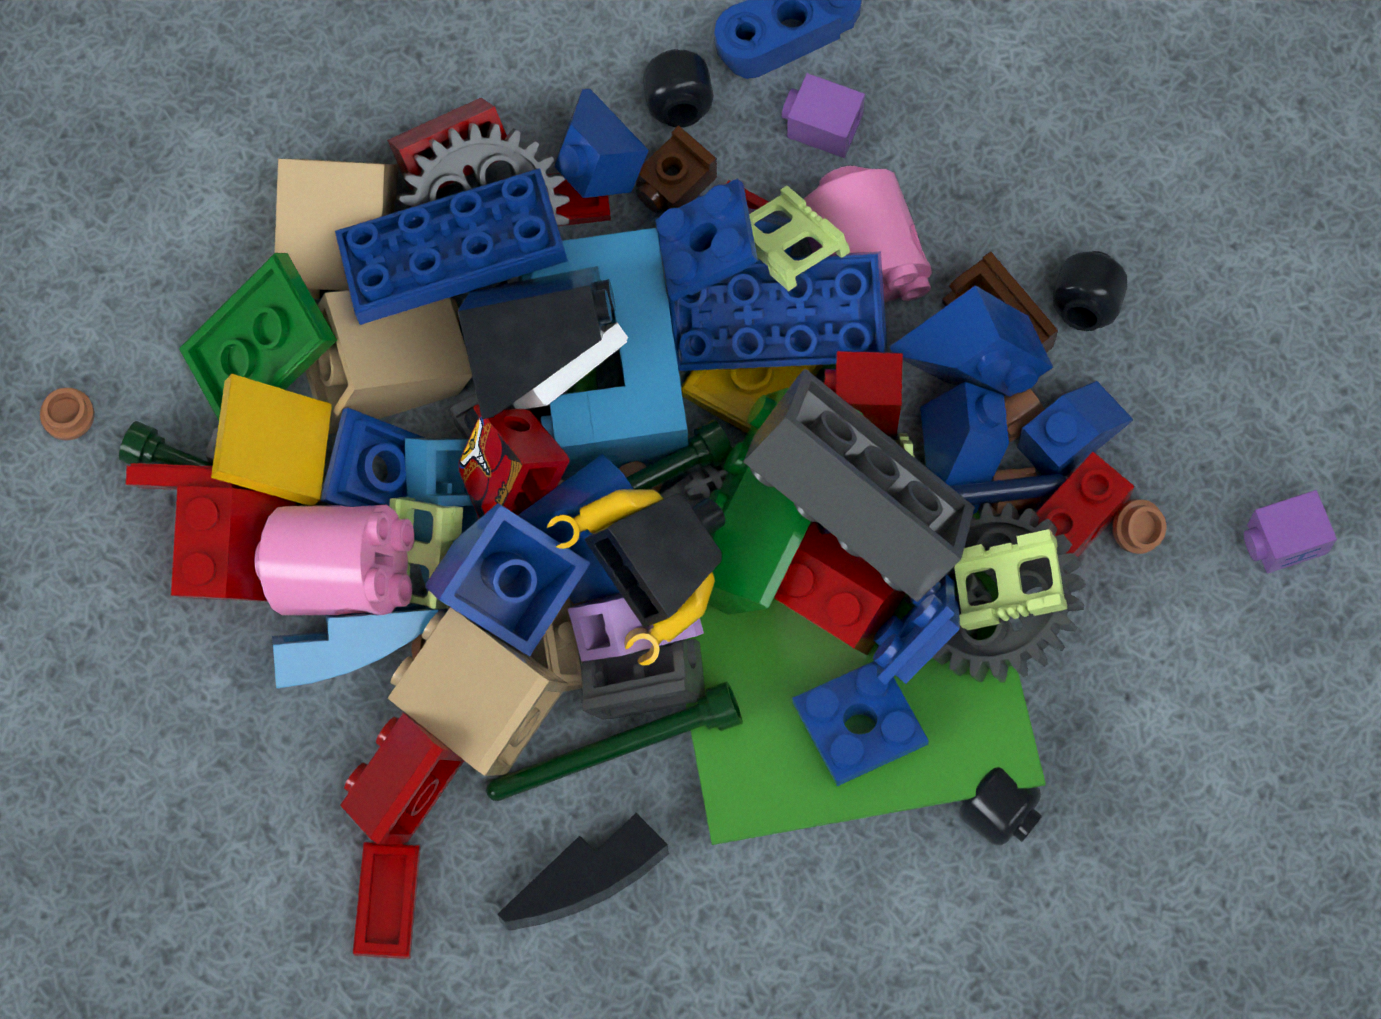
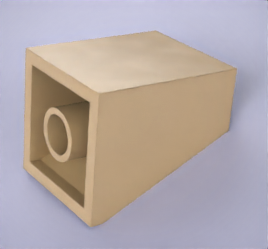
[275,159,399,299]
[305,290,472,435]
[387,607,568,776]

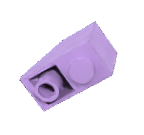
[568,593,704,662]

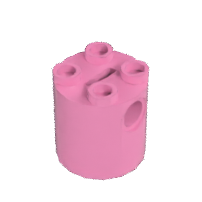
[804,166,932,303]
[255,505,414,615]

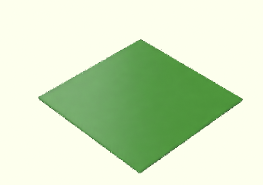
[685,510,1046,845]

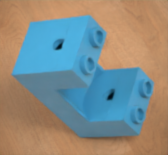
[522,228,688,481]

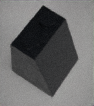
[458,266,616,419]

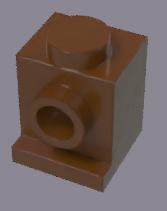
[636,125,717,213]

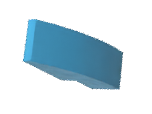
[405,437,479,593]
[272,603,438,689]

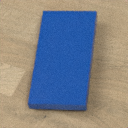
[335,168,568,325]
[668,251,888,371]

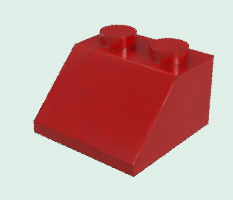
[171,486,297,602]
[774,522,906,655]
[340,712,464,845]

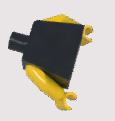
[547,489,726,665]

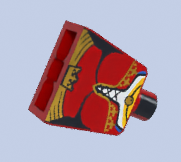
[458,404,570,519]

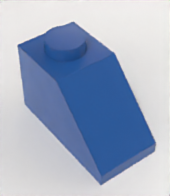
[554,89,649,198]
[1017,381,1133,476]
[920,382,1009,514]

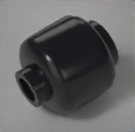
[643,49,714,128]
[1053,251,1127,331]
[960,767,1042,846]

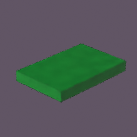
[179,253,337,420]

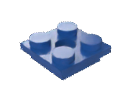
[655,178,758,301]
[320,408,425,507]
[873,574,960,685]
[792,661,929,786]

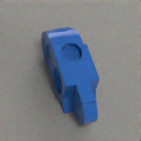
[714,0,862,79]

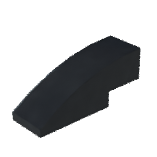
[497,813,669,931]

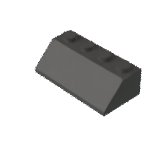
[743,369,975,602]

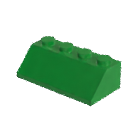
[708,388,863,615]

